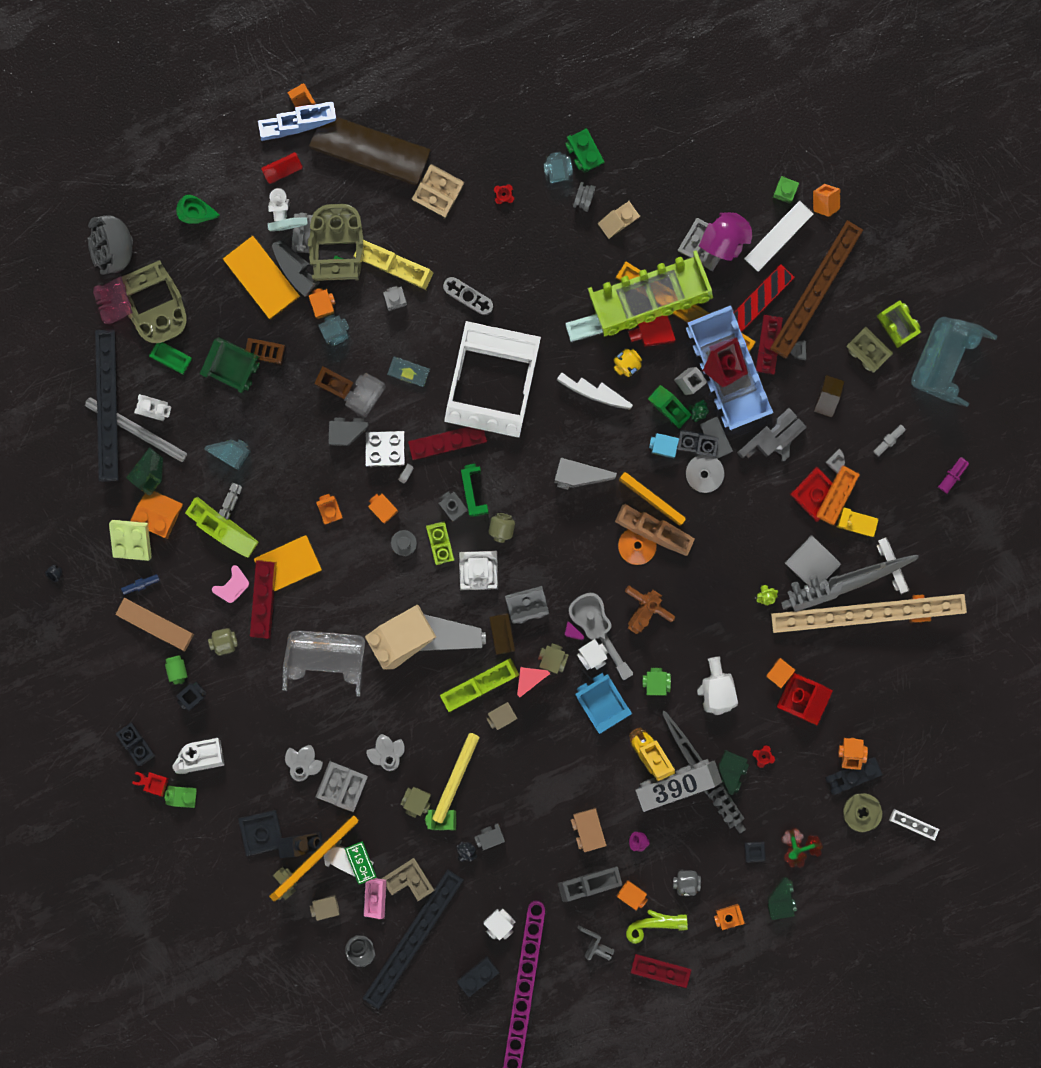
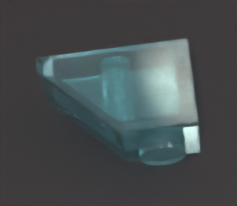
[205,440,251,471]

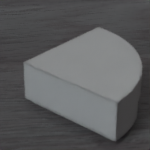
[825,449,845,474]

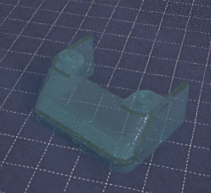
[911,317,997,407]

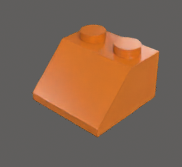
[131,489,183,539]

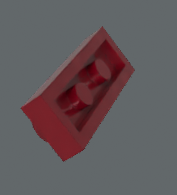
[630,954,692,988]

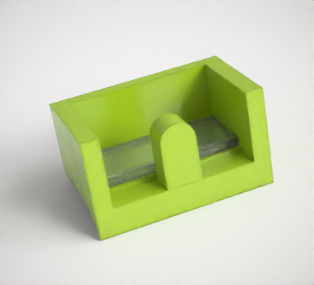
[877,301,921,348]

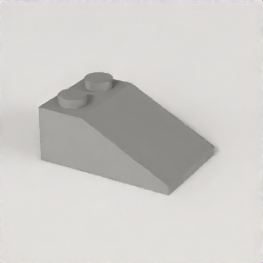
[554,458,617,490]

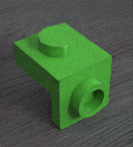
[165,786,196,808]
[425,810,456,830]

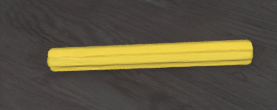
[432,733,479,823]

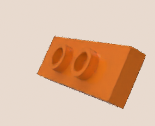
[816,465,860,525]

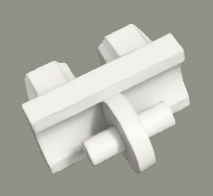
[268,188,290,221]
[134,394,171,421]

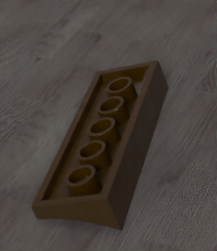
[309,117,431,186]

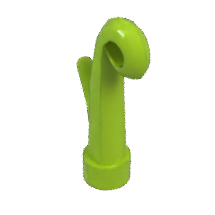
[626,910,688,944]

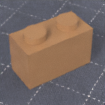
[571,808,606,852]

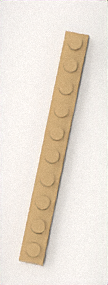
[771,594,967,633]

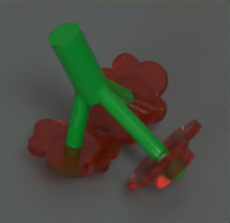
[781,828,823,867]

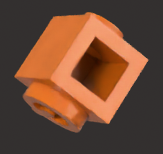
[838,738,868,770]

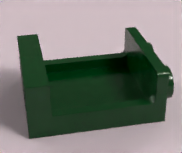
[200,337,260,393]

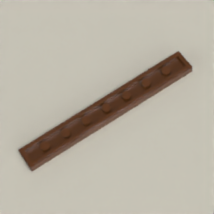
[770,220,863,359]

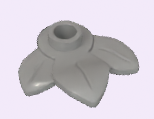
[367,734,405,771]
[285,745,323,781]

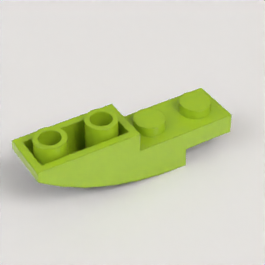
[185,497,259,558]

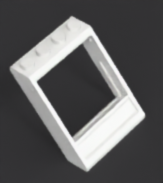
[444,321,541,437]

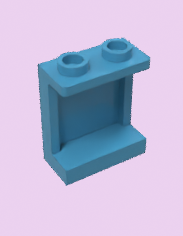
[575,673,632,734]

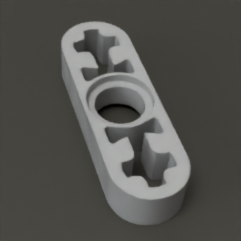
[443,277,493,315]

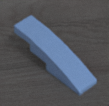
[258,102,336,141]

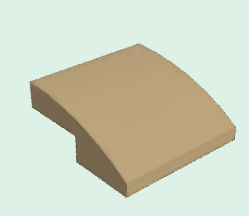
[412,164,465,217]

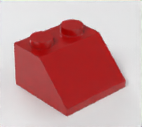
[777,673,833,725]

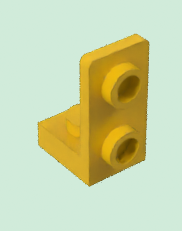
[837,508,878,537]

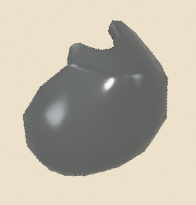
[345,935,375,967]

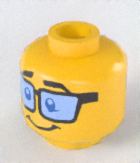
[613,349,642,377]

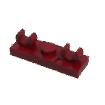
[756,315,783,375]

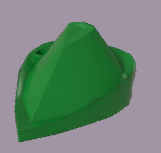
[176,195,220,224]

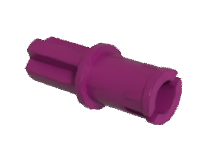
[938,458,969,494]

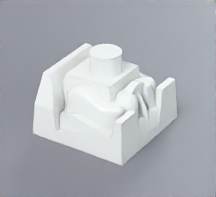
[459,551,498,590]

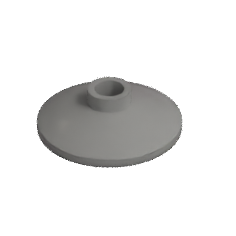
[686,455,724,493]

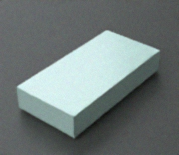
[268,217,308,231]
[565,314,603,342]

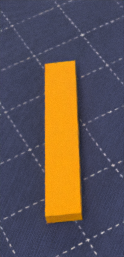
[269,816,359,901]

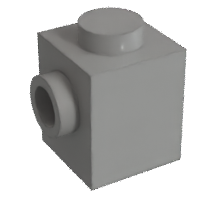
[674,367,707,395]

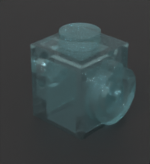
[543,152,573,183]
[318,315,350,346]

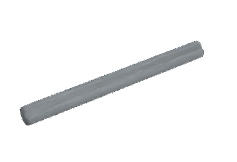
[85,398,187,462]

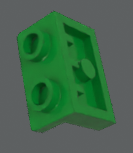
[565,128,604,173]

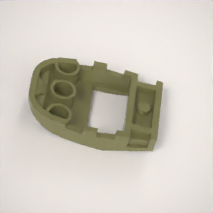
[308,204,364,282]
[118,260,186,343]

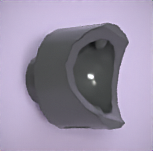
[391,530,417,556]

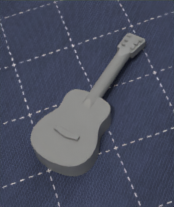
[569,593,633,680]

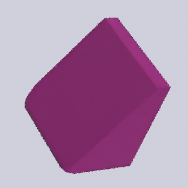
[565,621,584,640]

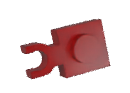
[132,772,169,797]

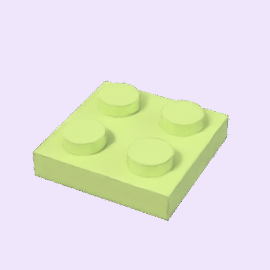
[109,520,152,561]

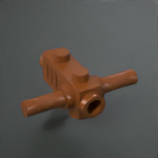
[625,586,675,634]

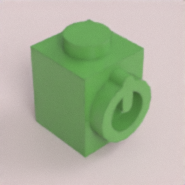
[643,668,671,695]

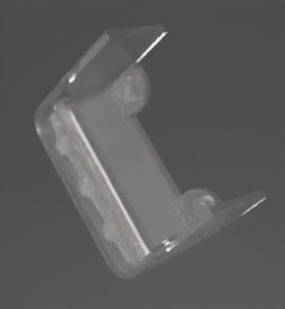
[283,631,365,696]

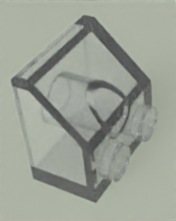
[344,373,386,419]

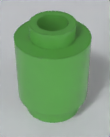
[165,656,188,685]

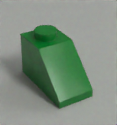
[648,385,692,429]

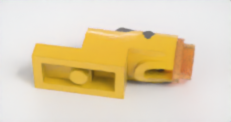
[630,728,675,781]

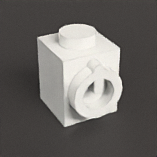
[577,639,608,670]
[483,909,515,940]

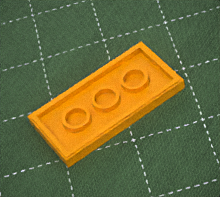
[223,236,300,319]
[619,472,686,526]

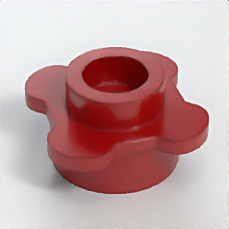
[494,184,514,205]
[753,745,775,768]

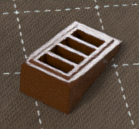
[246,338,286,365]

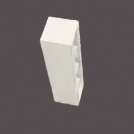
[889,809,939,840]

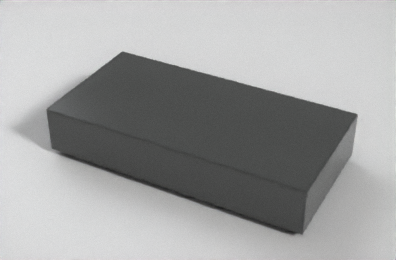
[700,417,733,459]

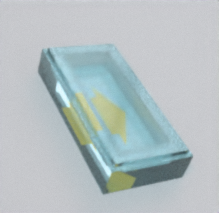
[387,357,430,387]

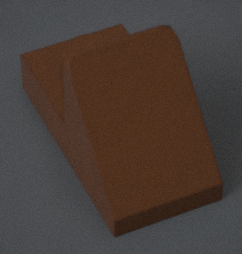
[314,366,353,399]

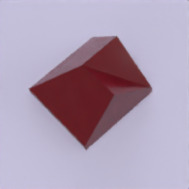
[703,337,748,387]

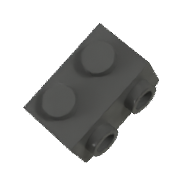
[505,586,549,624]

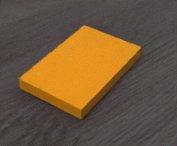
[254,535,322,592]

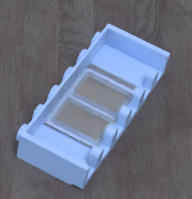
[686,305,773,430]

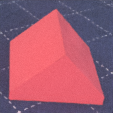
[517,667,550,697]

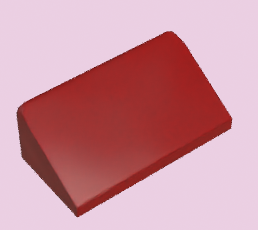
[262,152,303,184]

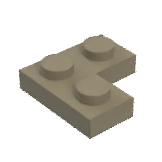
[382,858,435,901]

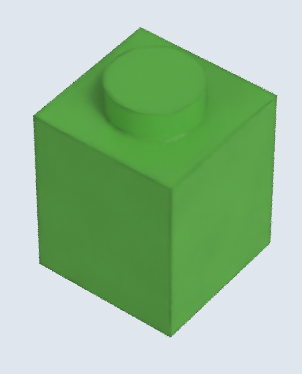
[773,176,799,204]

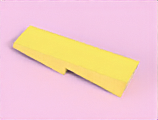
[354,240,433,290]

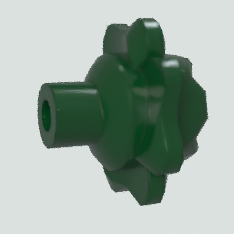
[689,400,709,422]

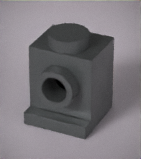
[475,823,505,850]

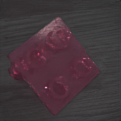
[93,277,133,324]

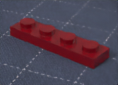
[408,427,487,460]
[250,560,277,639]

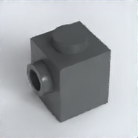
[439,491,468,522]

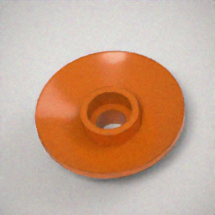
[618,529,657,565]

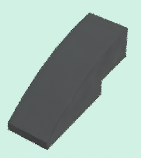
[272,241,320,296]
[558,867,622,902]

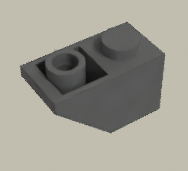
[329,418,369,446]

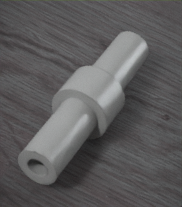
[873,425,906,457]

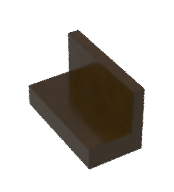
[489,613,515,655]

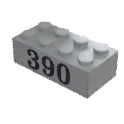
[636,759,722,812]

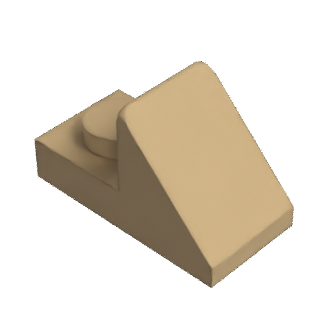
[598,201,640,239]

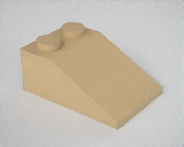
[365,605,437,669]

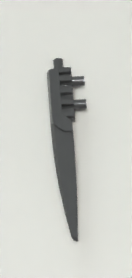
[781,555,919,612]
[663,711,746,834]

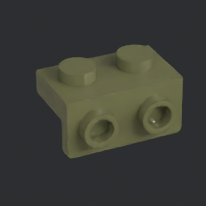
[847,327,893,373]
[273,867,298,900]

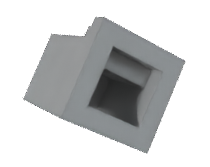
[383,286,407,311]

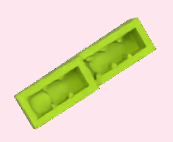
[440,658,519,712]

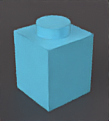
[649,433,679,458]

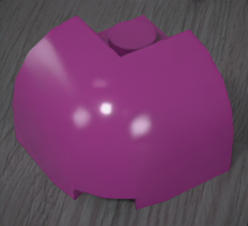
[699,212,752,261]

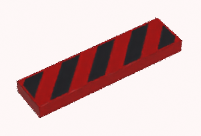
[734,265,795,332]

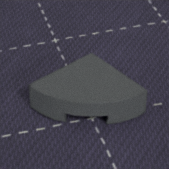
[790,341,806,360]

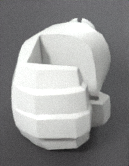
[697,657,738,715]

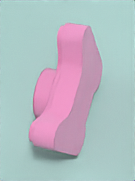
[212,566,249,603]

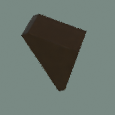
[814,375,844,418]

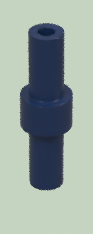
[121,574,160,595]

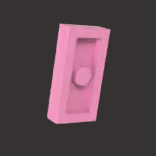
[364,878,386,919]

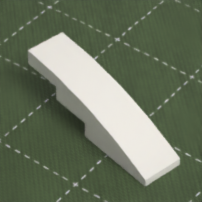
[744,201,813,272]
[557,373,633,410]

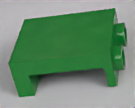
[461,464,489,517]

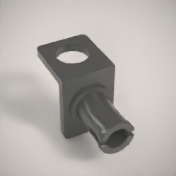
[577,925,614,961]

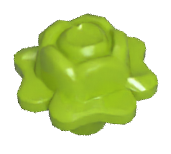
[756,585,778,605]

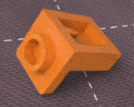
[316,494,343,525]

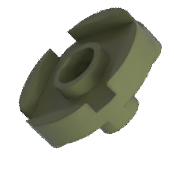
[843,793,882,832]

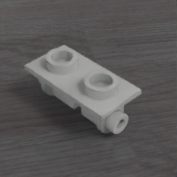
[292,213,313,253]

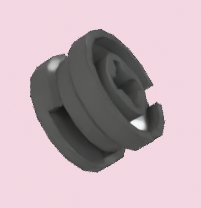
[573,182,596,212]

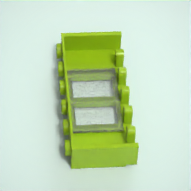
[588,250,713,336]

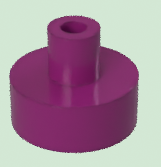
[629,832,650,852]

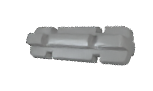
[219,483,242,520]

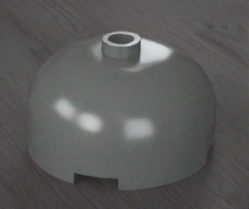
[88,216,133,275]

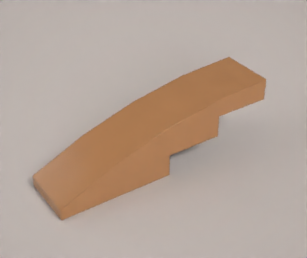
[615,504,695,556]
[115,598,194,651]

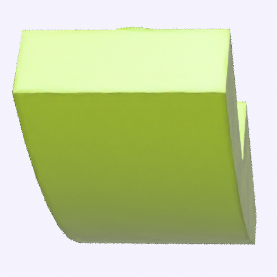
[426,521,454,565]

